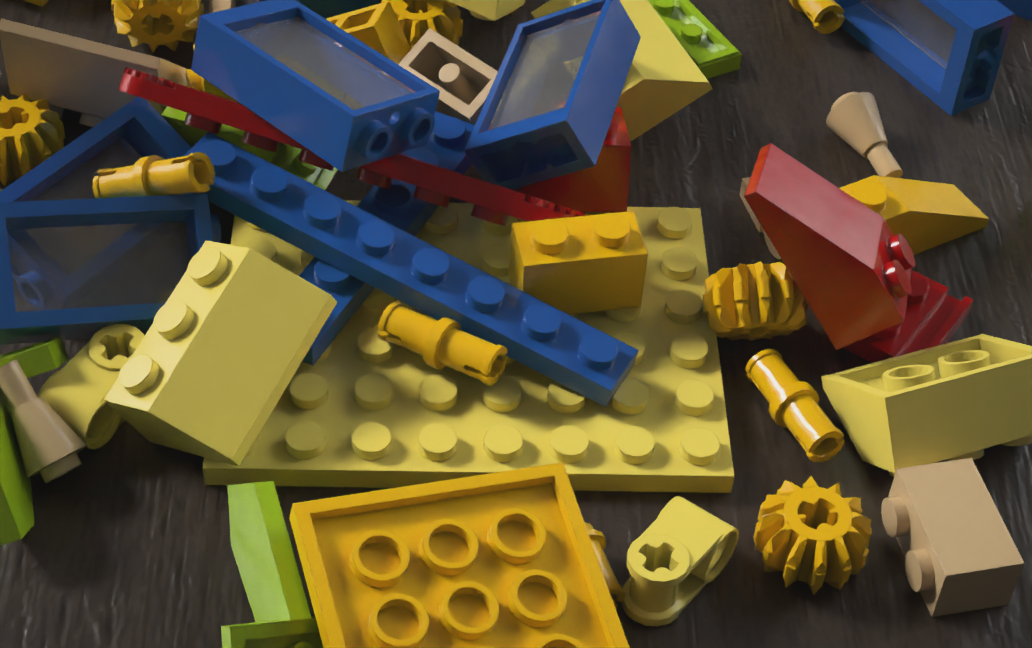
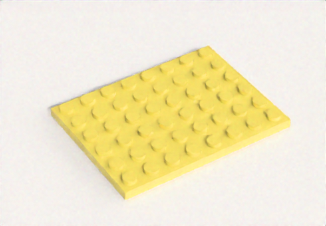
[203,200,734,493]

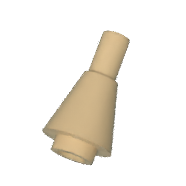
[826,92,903,178]
[0,360,88,483]

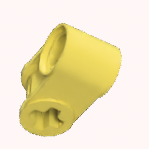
[37,324,144,450]
[621,496,739,627]

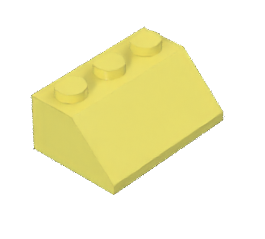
[531,0,712,142]
[104,240,337,466]
[821,334,1032,477]

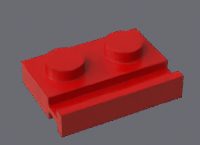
[843,270,973,363]

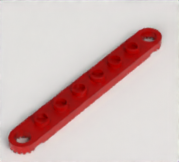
[119,67,586,226]

